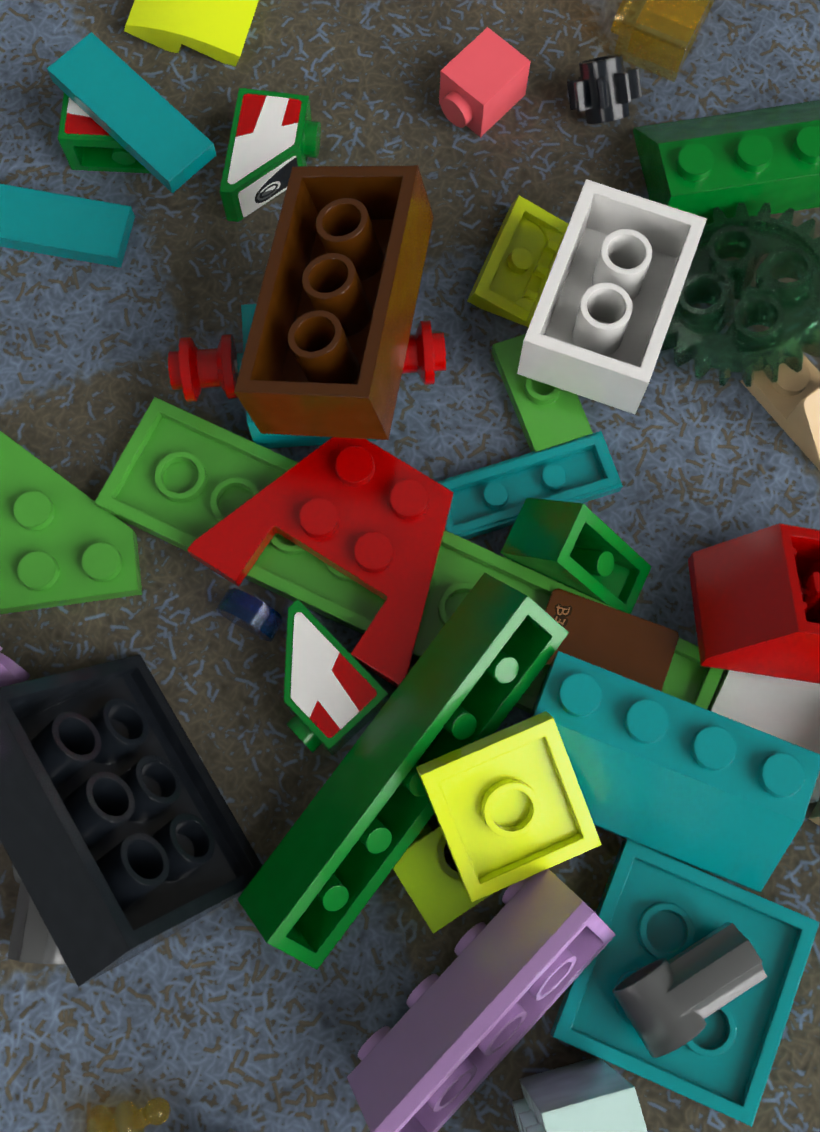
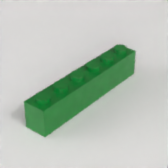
[237,572,569,970]

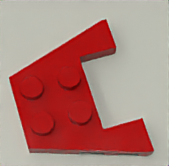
[187,437,454,687]

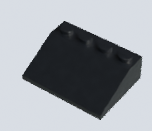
[0,654,262,987]

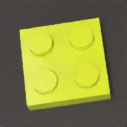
[416,711,602,902]

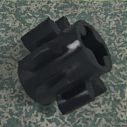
[567,54,642,124]

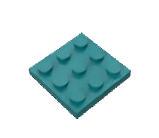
[550,839,820,1127]

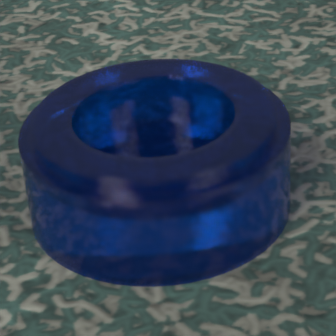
[216,588,283,642]

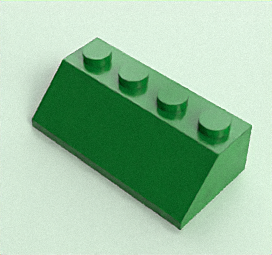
[633,100,820,224]

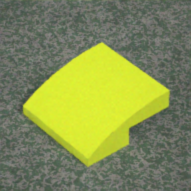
[124,0,259,66]
[467,195,569,328]

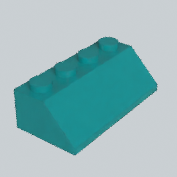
[529,651,820,892]

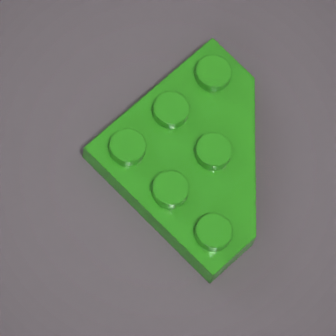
[0,431,142,614]

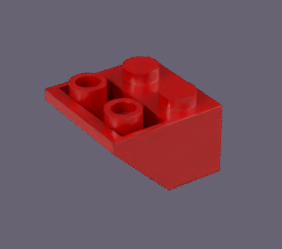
[688,523,820,684]

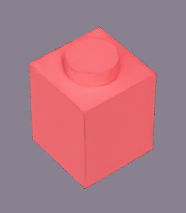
[439,27,531,138]

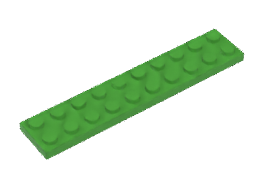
[94,397,724,714]

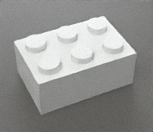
[517,179,707,414]

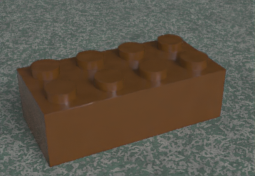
[234,165,434,440]

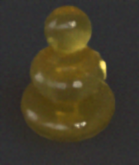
[86,1097,171,1132]

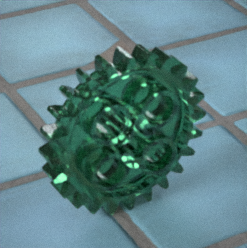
[661,202,820,387]

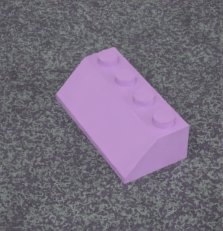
[347,869,616,1132]

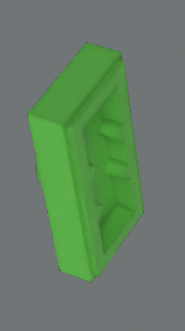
[491,334,593,453]

